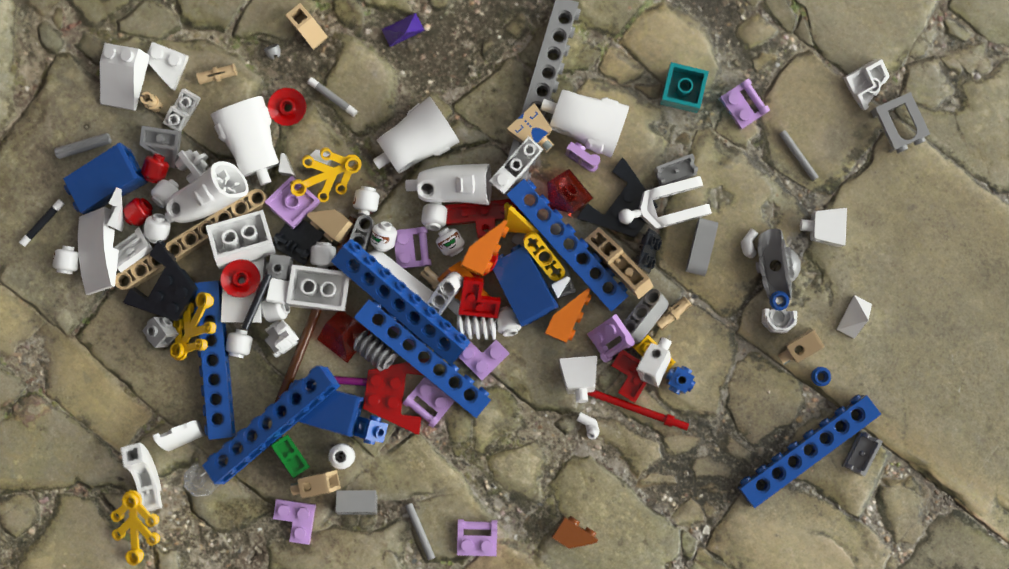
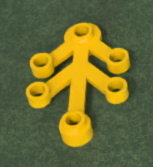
[290,147,362,202]
[170,292,216,361]
[110,490,160,566]

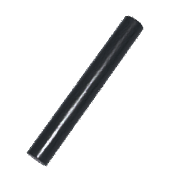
[241,273,272,330]

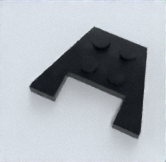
[577,157,658,238]
[123,240,198,321]

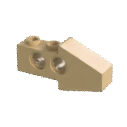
[584,227,653,299]

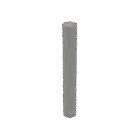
[779,130,819,181]
[405,503,435,561]

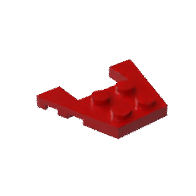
[363,358,429,435]

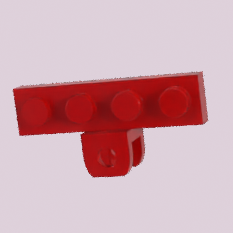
[445,199,524,239]

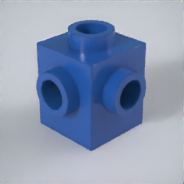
[666,365,695,395]
[354,415,388,445]

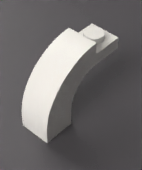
[121,443,162,512]

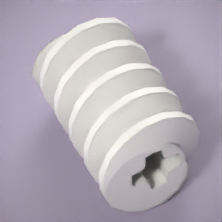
[457,315,496,340]

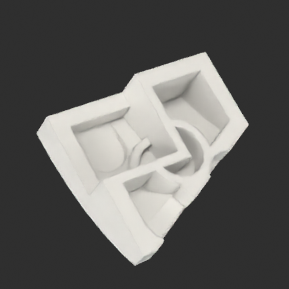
[843,59,890,110]
[107,187,124,232]
[153,420,205,451]

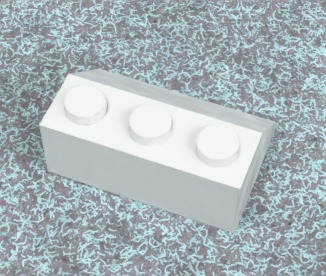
[206,210,276,270]

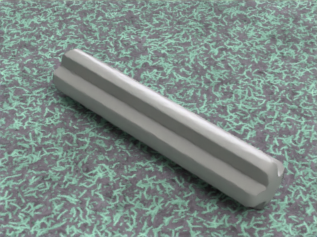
[54,133,112,159]

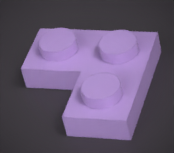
[459,339,510,380]
[273,499,316,545]

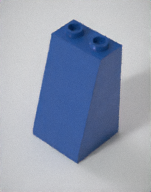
[63,143,148,214]
[493,244,560,327]
[283,380,365,437]

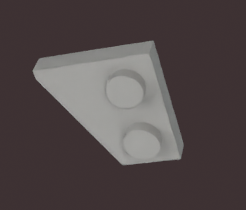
[140,126,182,168]

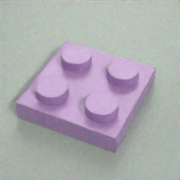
[265,176,320,229]

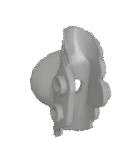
[756,228,801,303]

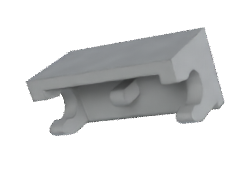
[654,154,698,186]
[842,431,883,476]
[336,490,378,515]

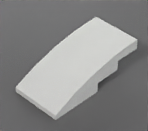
[78,207,119,295]
[221,256,266,323]

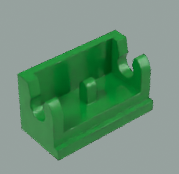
[271,434,310,479]

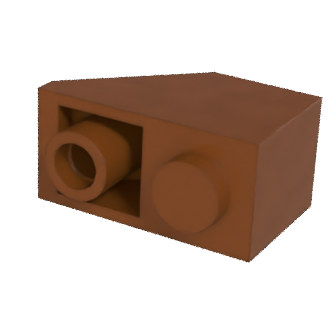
[552,516,598,549]

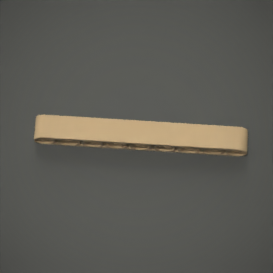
[115,189,268,291]

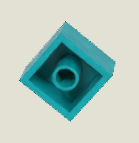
[660,62,709,113]

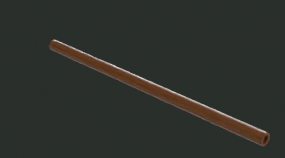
[274,216,357,403]

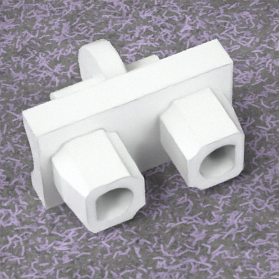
[175,150,208,183]

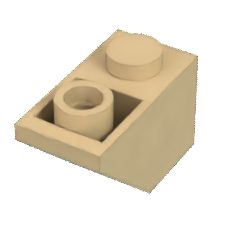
[286,3,328,50]
[306,209,354,243]

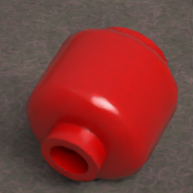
[141,153,169,184]
[123,198,153,226]

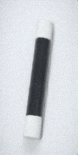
[19,199,65,247]

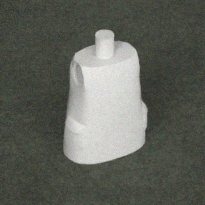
[540,90,629,158]
[210,96,279,186]
[373,96,460,173]
[165,161,249,223]
[405,164,492,205]

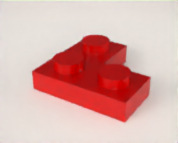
[459,276,501,319]
[611,350,647,403]

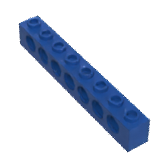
[506,179,629,312]
[331,239,471,365]
[193,280,236,440]
[354,299,491,418]
[202,366,340,485]
[737,394,881,508]

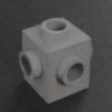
[265,254,293,281]
[142,317,179,348]

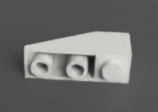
[489,136,543,196]

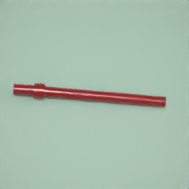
[587,390,689,431]

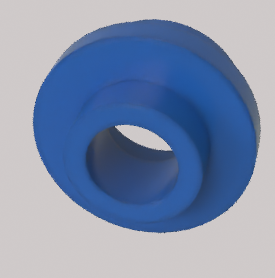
[769,291,789,311]
[811,367,831,386]

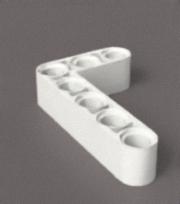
[369,249,463,315]

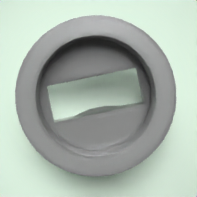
[264,44,281,60]

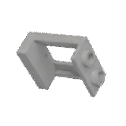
[870,92,930,154]

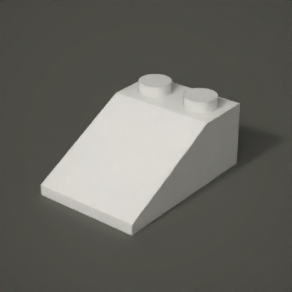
[100,43,150,111]
[286,265,350,312]

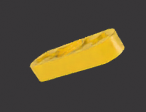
[523,232,565,281]

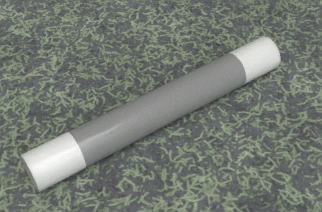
[307,77,358,117]

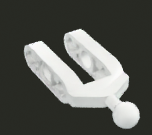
[619,176,712,229]

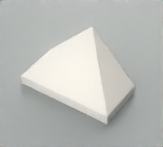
[836,295,872,339]

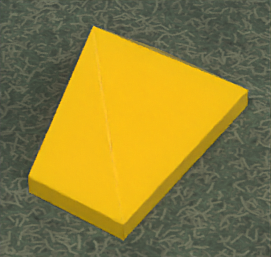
[504,202,539,233]

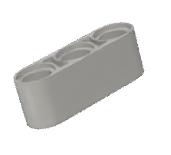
[349,215,375,263]
[685,218,718,277]
[623,289,669,344]

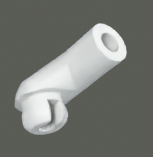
[741,229,758,258]
[576,412,599,440]

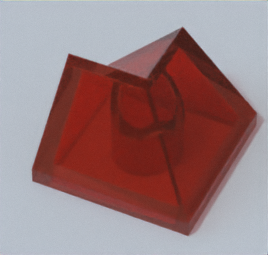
[547,169,593,217]
[317,311,372,363]

